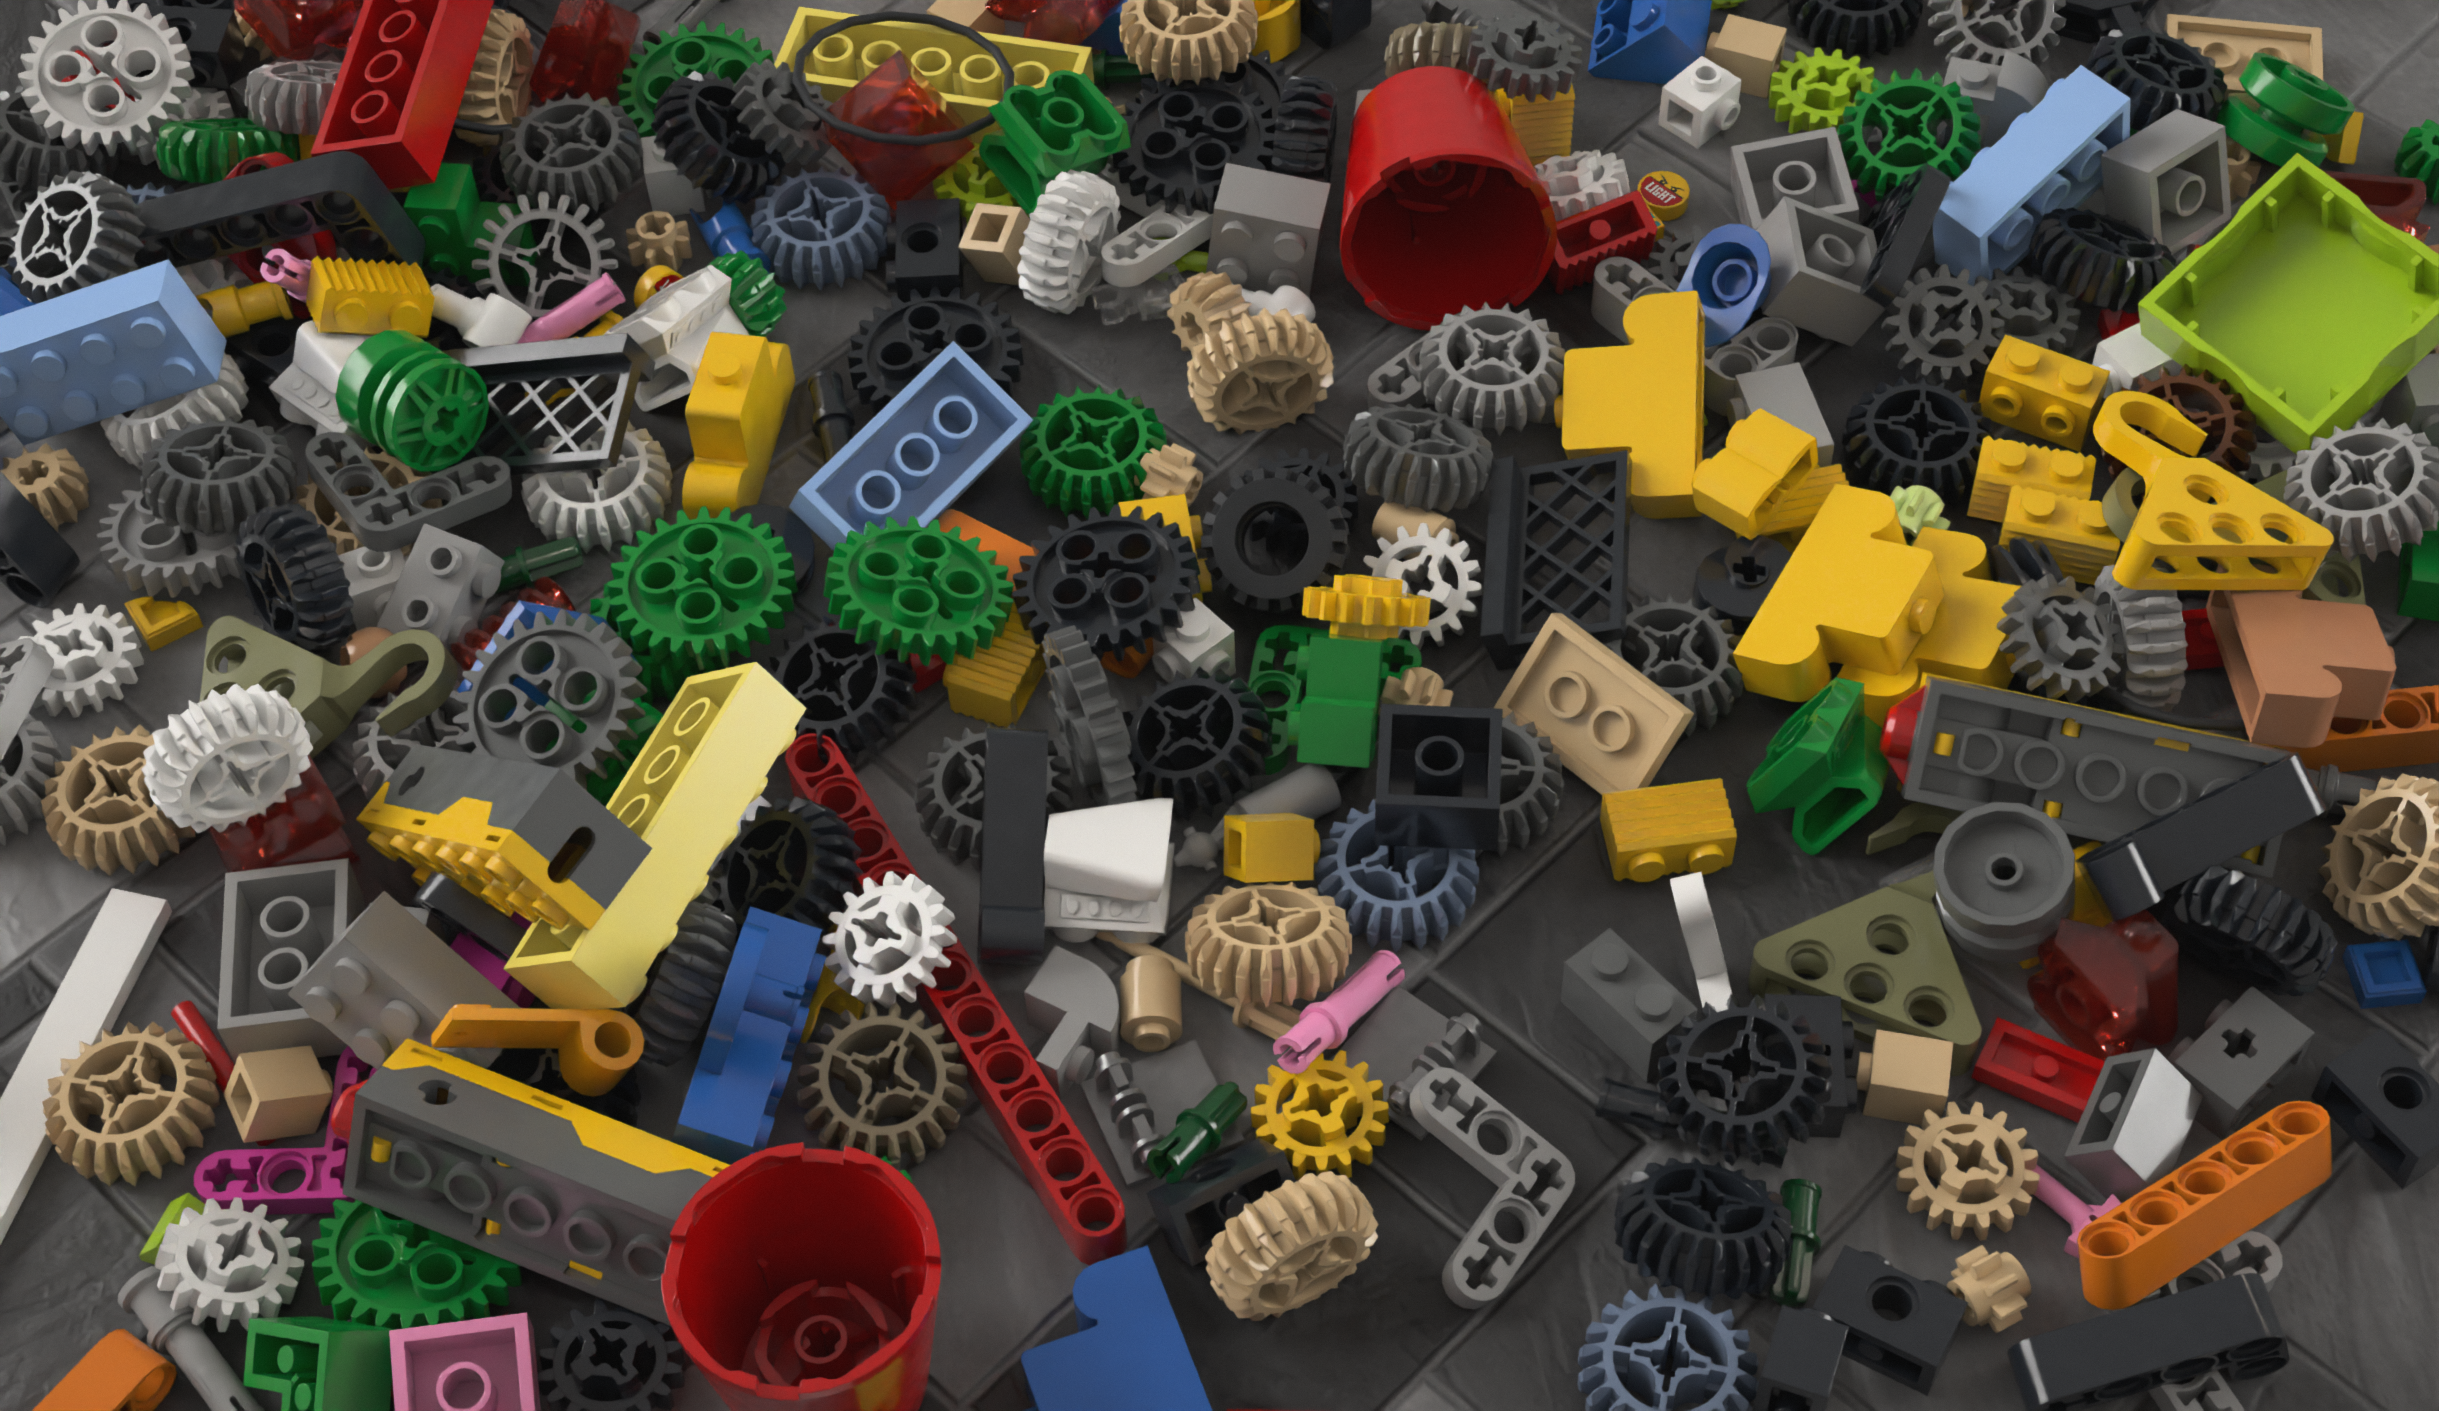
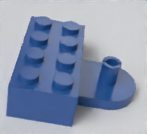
[671,906,826,1165]

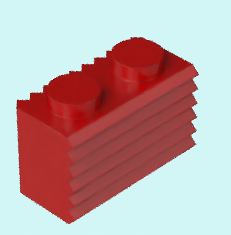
[1547,190,1658,295]

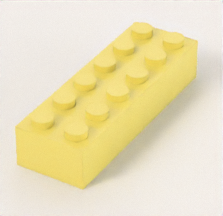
[774,7,1094,147]
[503,662,807,1009]

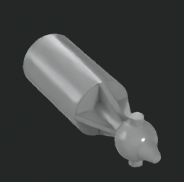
[1172,763,1341,873]

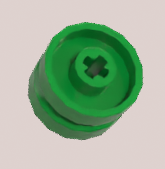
[2215,53,2355,168]

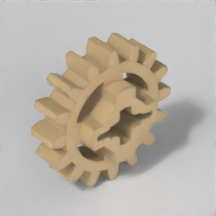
[1895,1101,2040,1241]

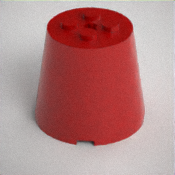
[1340,66,1557,331]
[661,1142,942,1411]

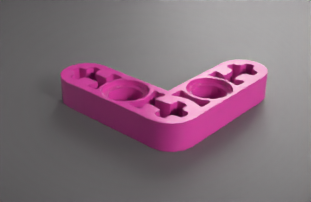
[193,1046,377,1215]

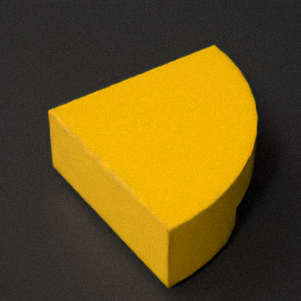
[2322,111,2364,165]
[124,596,204,652]

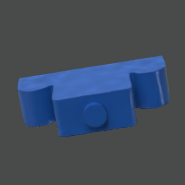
[1021,1245,1212,1411]

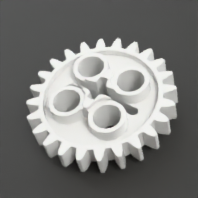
[18,0,195,156]

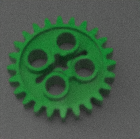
[617,21,774,140]
[607,506,798,670]
[823,516,1014,666]
[312,1199,522,1330]

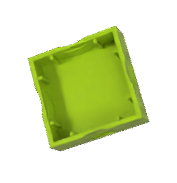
[2138,153,2439,455]

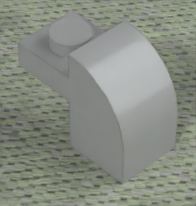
[1943,51,2049,147]
[1024,945,1122,1101]

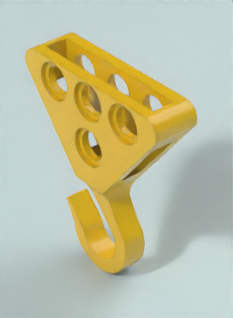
[2093,391,2334,590]

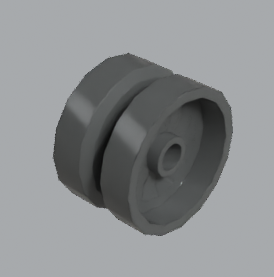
[1933,802,2076,963]

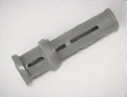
[118,1265,266,1411]

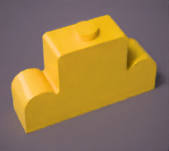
[1554,291,1705,519]
[682,331,796,520]
[1733,483,1945,702]
[1837,526,2022,728]

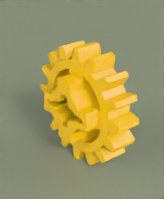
[1302,574,1431,639]
[1251,1050,1389,1181]

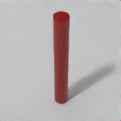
[171,1001,276,1146]

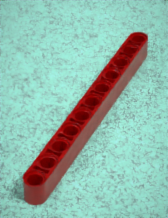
[785,733,1128,1266]

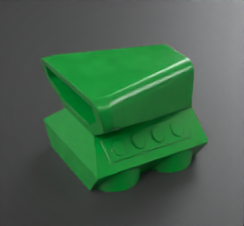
[979,70,1131,216]
[1746,677,1890,855]

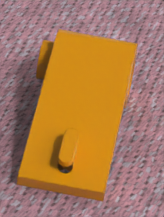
[431,1004,644,1097]

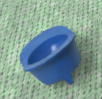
[1676,224,1772,347]

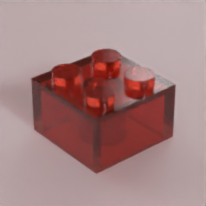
[822,50,975,211]

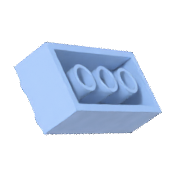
[1933,65,2130,287]
[0,259,227,445]
[789,341,1033,551]

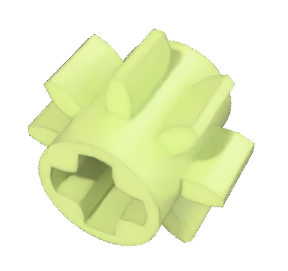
[1890,485,1951,546]

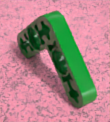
[1248,625,1422,776]

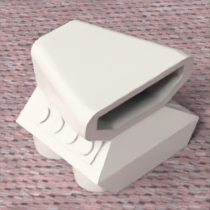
[604,265,749,412]
[269,320,376,450]
[1044,798,1175,944]

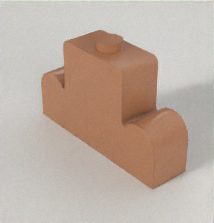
[2206,564,2397,748]

